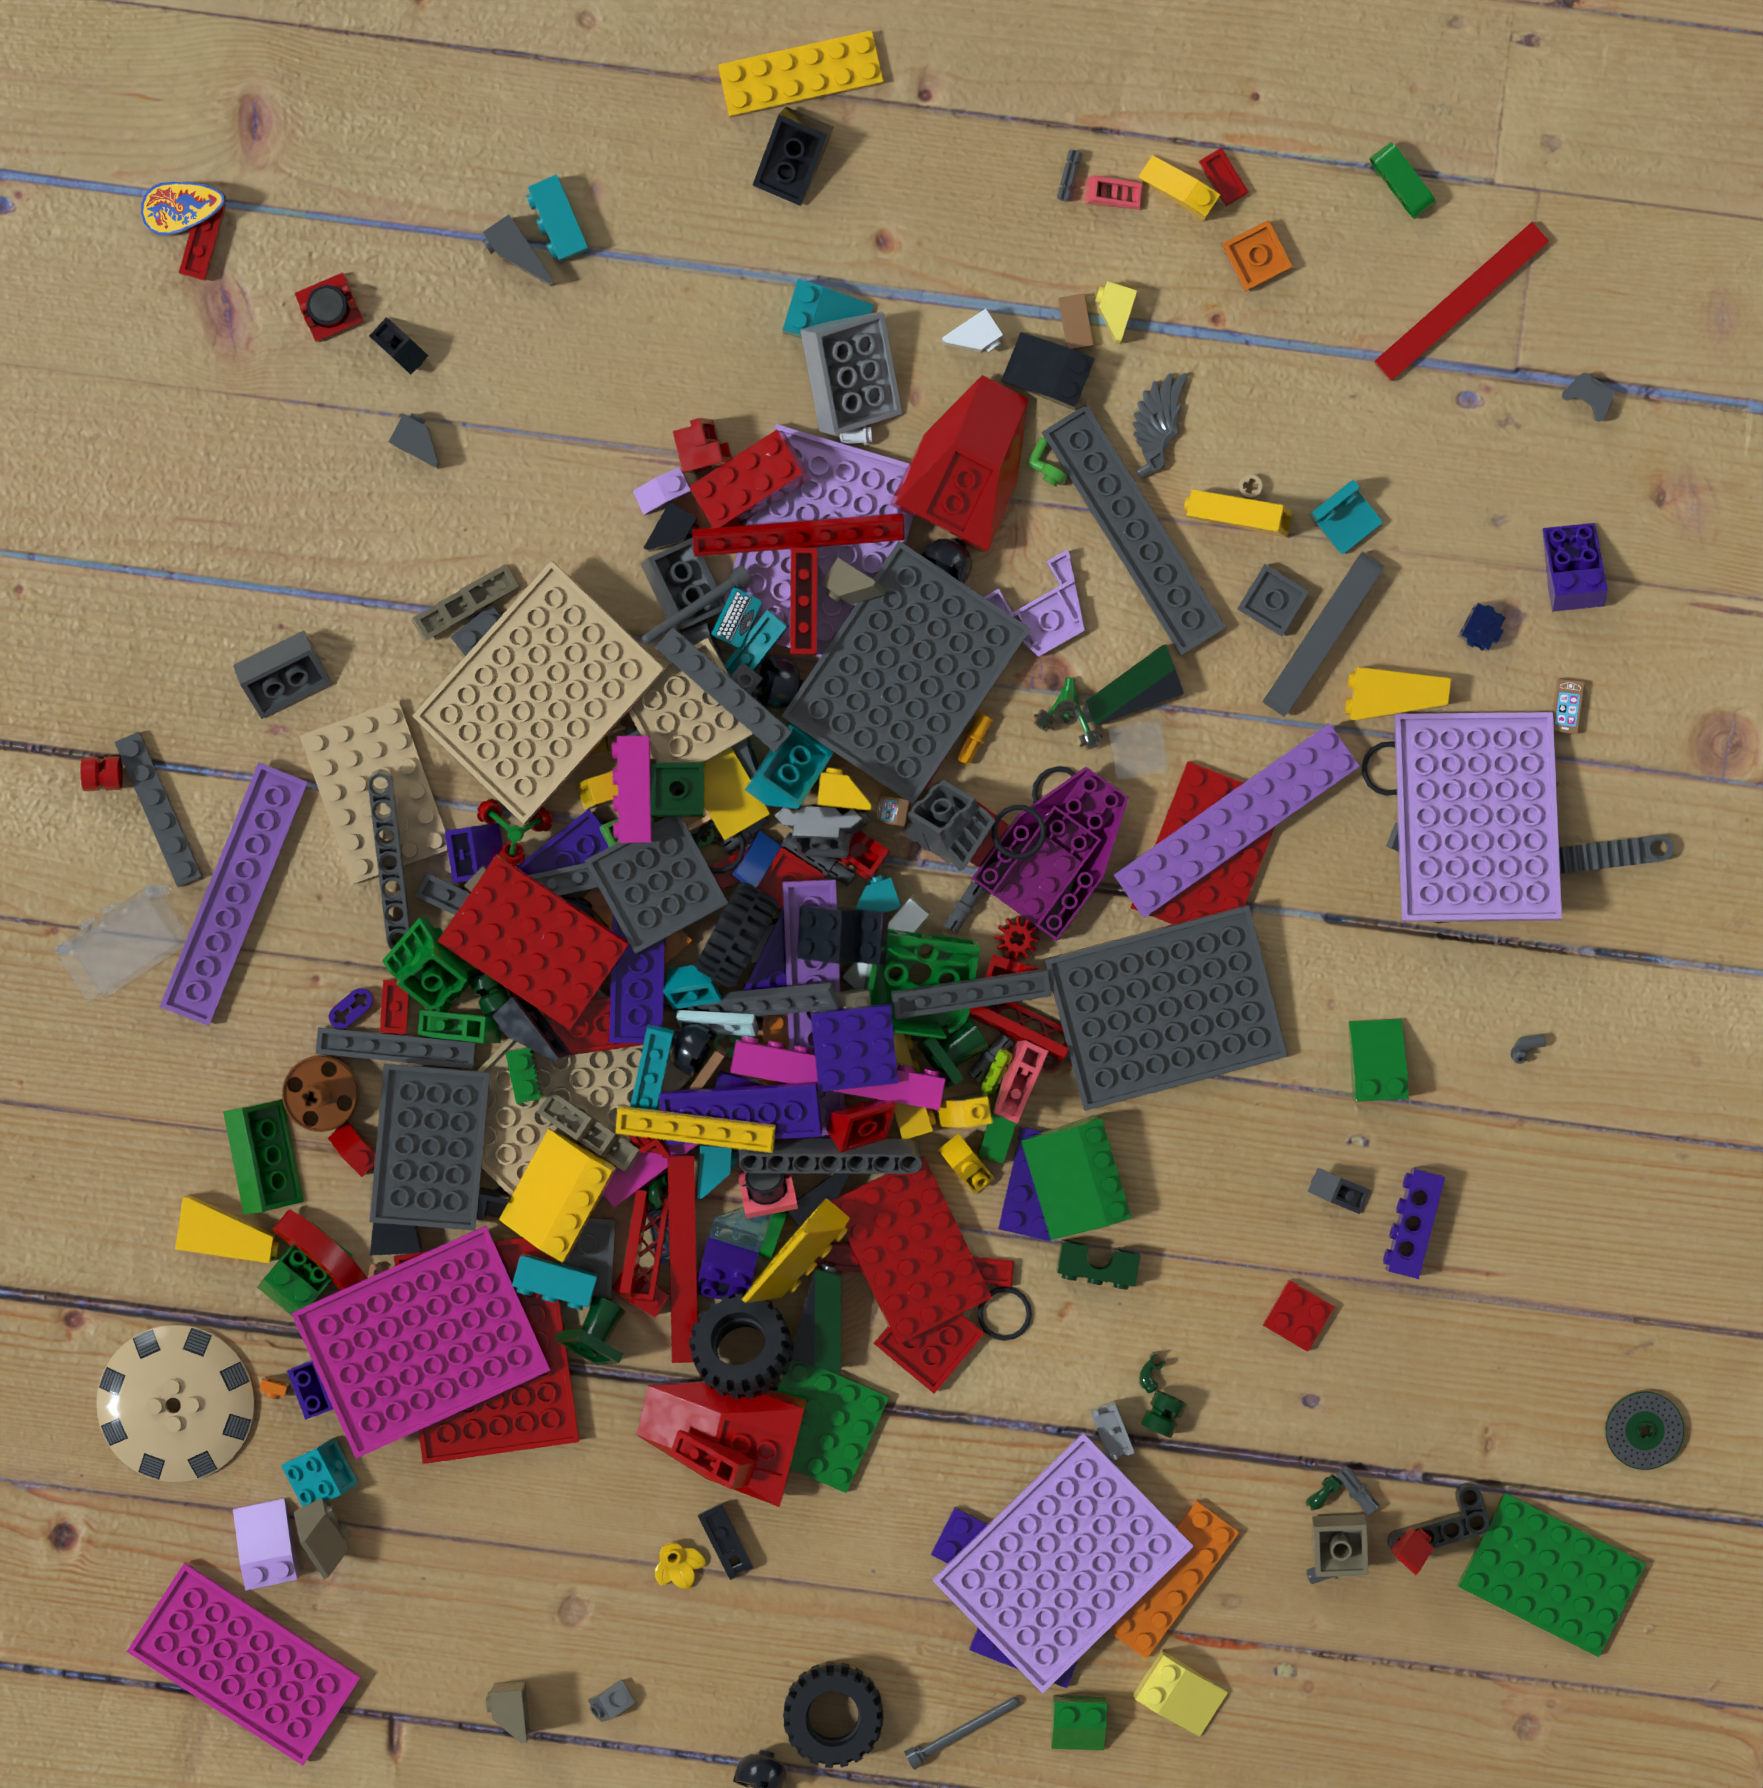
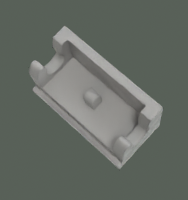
[1090,1400,1135,1460]

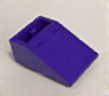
[1542,523,1608,612]

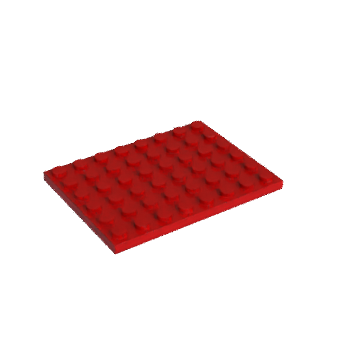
[393,1237,580,1464]

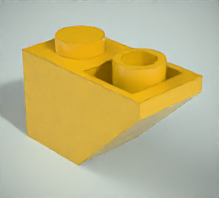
[938,1133,995,1195]

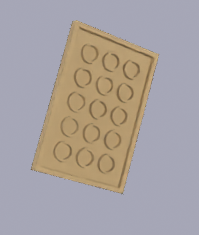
[299,700,448,884]

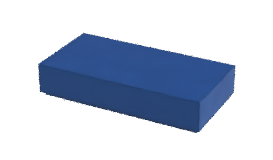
[732,831,781,888]

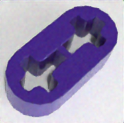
[329,988,374,1029]

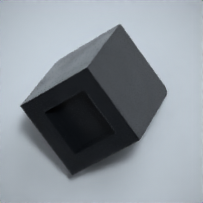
[477,1187,511,1221]

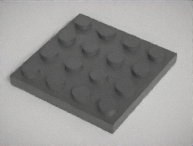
[584,817,728,954]

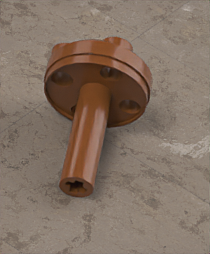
[282,1055,360,1132]

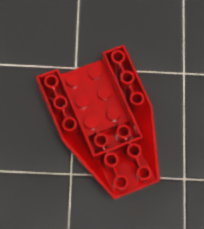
[889,375,1028,552]
[636,1382,807,1507]

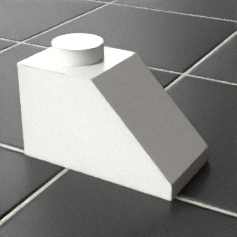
[941,309,1003,353]

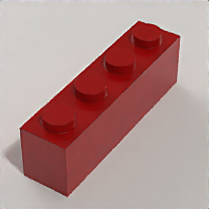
[790,548,818,655]

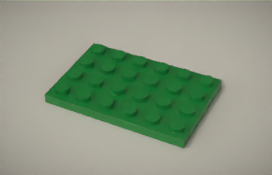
[1457,1492,1646,1657]

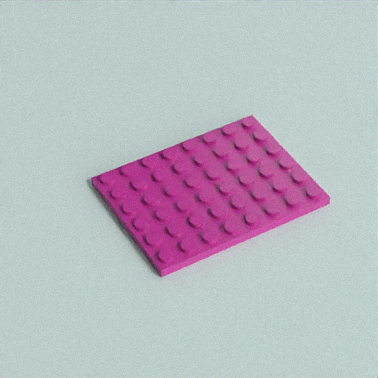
[291,1225,550,1458]

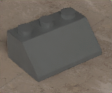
[640,538,725,632]
[233,630,332,719]

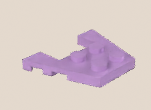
[984,550,1085,657]

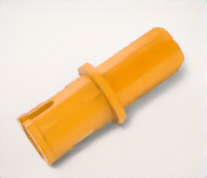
[957,713,993,765]

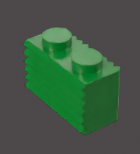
[505,1047,544,1104]

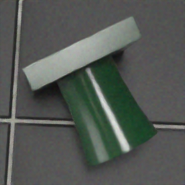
[650,762,705,817]
[917,1019,989,1088]
[554,1296,625,1365]

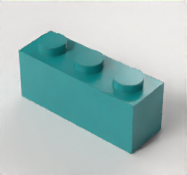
[526,174,589,263]
[512,1253,598,1310]

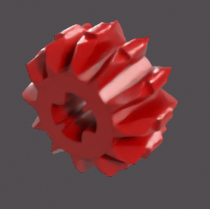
[995,916,1040,961]

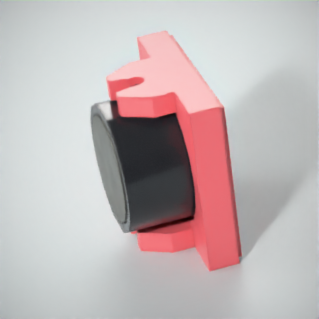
[738,1170,798,1219]

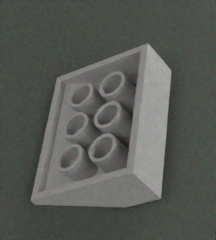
[800,312,902,435]

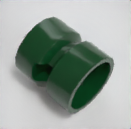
[469,974,513,1015]
[1141,1390,1187,1438]

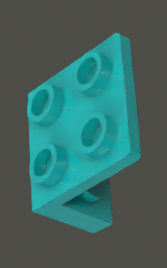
[1309,479,1382,554]
[281,1437,359,1507]

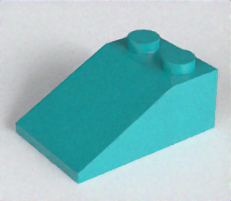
[783,279,874,339]

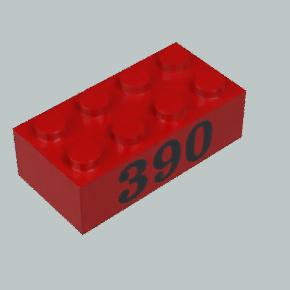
[689,430,811,528]

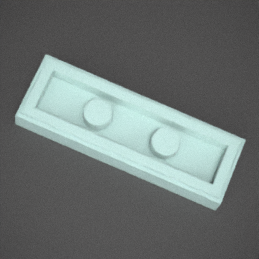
[676,1010,759,1036]

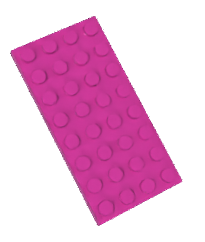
[126,1562,361,1766]

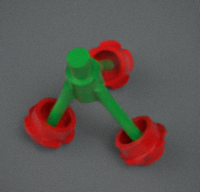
[477,799,553,866]

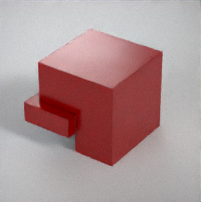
[672,418,732,473]

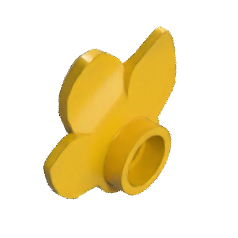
[655,1542,706,1589]

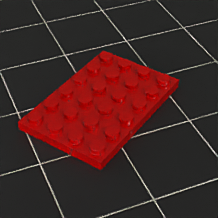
[1130,761,1275,924]
[437,854,629,1030]
[831,1155,992,1345]

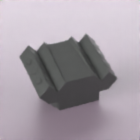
[903,780,995,871]
[774,806,873,858]

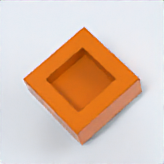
[259,1377,290,1399]

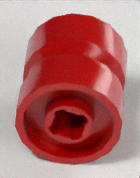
[80,756,123,791]

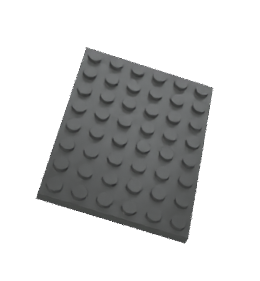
[781,541,1030,804]
[1044,904,1288,1111]

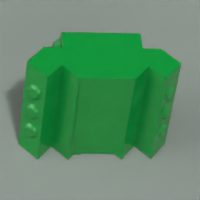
[382,917,481,1012]

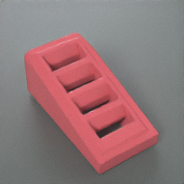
[1085,175,1143,210]

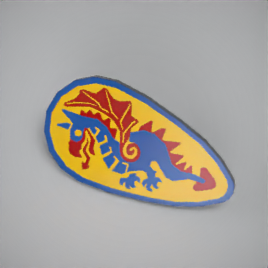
[141,182,226,236]

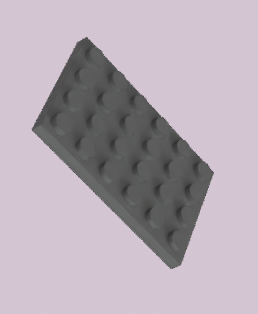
[369,1063,490,1231]

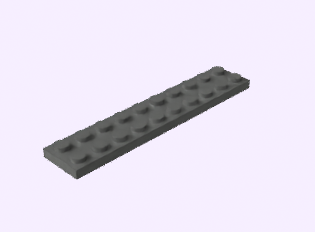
[1041,404,1226,656]

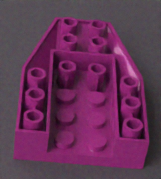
[971,767,1129,941]

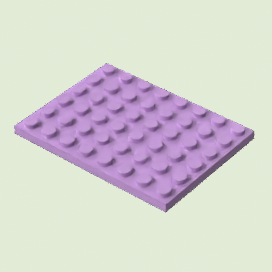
[718,424,913,658]
[1394,712,1562,922]
[932,1432,1194,1693]

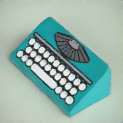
[711,587,762,648]

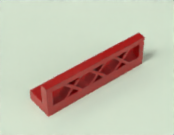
[968,1002,1069,1062]
[620,1190,668,1302]

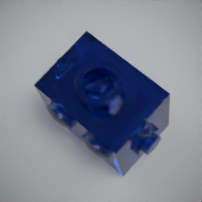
[1457,603,1506,651]

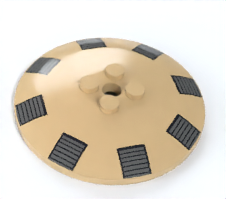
[97,1324,255,1482]

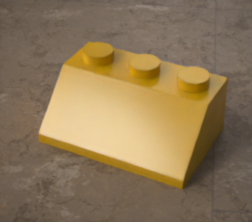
[817,768,871,811]

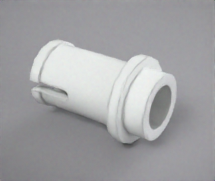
[840,426,872,445]

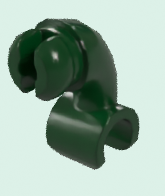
[647,1173,668,1210]
[1139,1352,1165,1394]
[1306,1474,1342,1511]

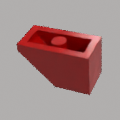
[328,1121,376,1177]
[612,1270,670,1318]
[1390,1526,1434,1575]

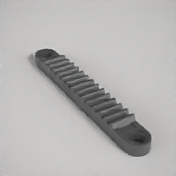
[1559,835,1674,874]

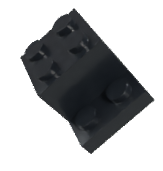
[797,905,889,965]

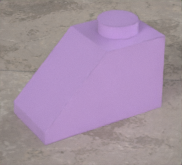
[633,467,691,515]

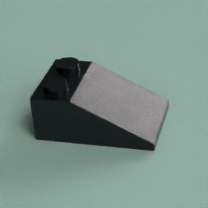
[753,107,834,206]
[1001,332,1095,410]

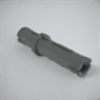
[781,832,857,887]

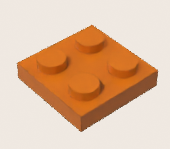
[1221,220,1293,292]

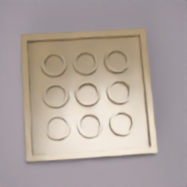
[628,638,753,763]

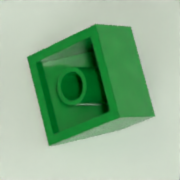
[1051,1696,1107,1751]

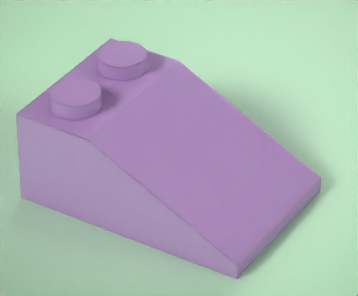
[233,1498,301,1591]

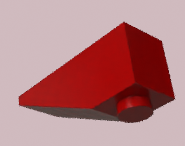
[670,1430,757,1489]

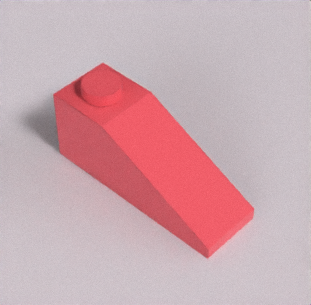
[993,1040,1048,1124]

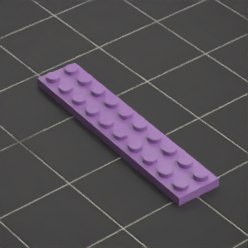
[1113,723,1359,918]
[159,762,308,1026]
[782,879,845,1139]

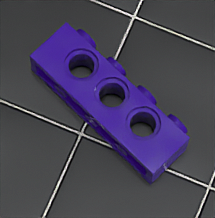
[1383,1168,1445,1279]

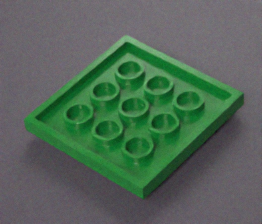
[776,1360,889,1493]

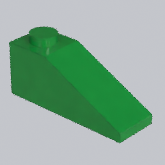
[418,1010,502,1043]

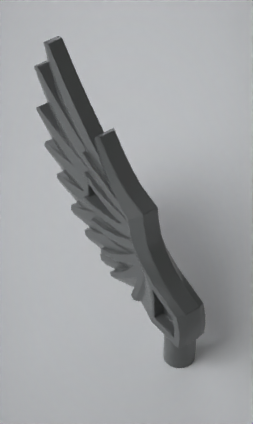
[1133,373,1187,479]

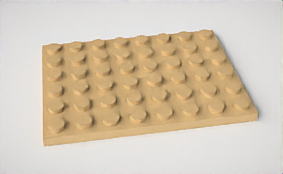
[412,561,666,824]
[477,988,691,1196]

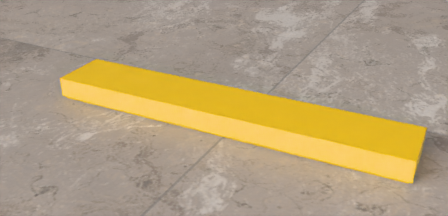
[615,1106,776,1153]

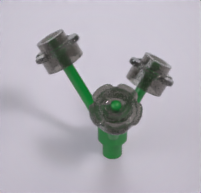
[1034,677,1103,750]

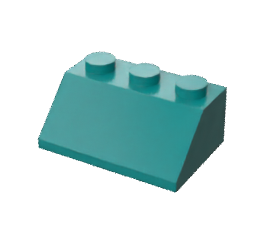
[745,723,834,809]

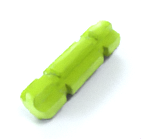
[981,1049,1013,1095]

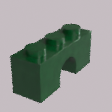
[1056,1240,1141,1290]

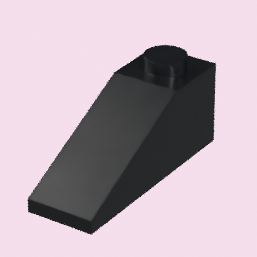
[492,995,572,1062]
[788,1174,850,1227]

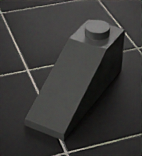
[483,215,555,286]

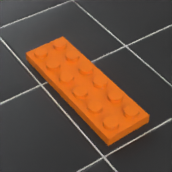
[1107,1500,1239,1659]

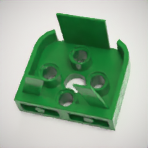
[864,929,981,1039]

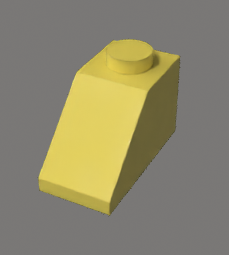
[1095,281,1137,344]

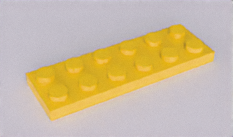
[718,30,883,118]

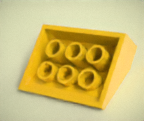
[499,1128,617,1263]
[742,1198,850,1303]

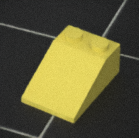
[1133,1650,1228,1737]

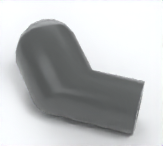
[1511,1034,1545,1064]

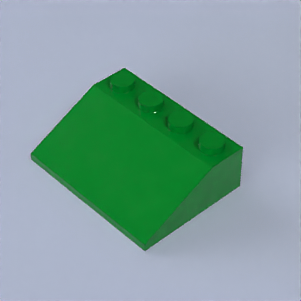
[1021,1115,1132,1240]

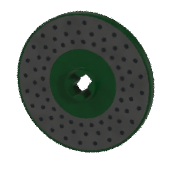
[1605,1391,1684,1470]

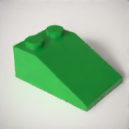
[1349,1019,1409,1102]

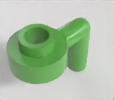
[1028,437,1069,487]

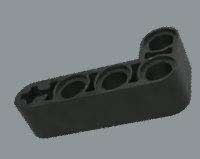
[1387,1483,1489,1549]

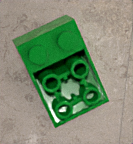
[257,1222,352,1317]

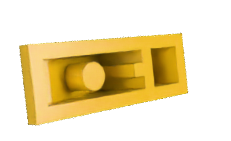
[1138,155,1220,221]

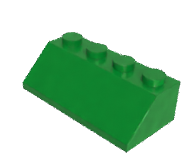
[223,1099,304,1215]

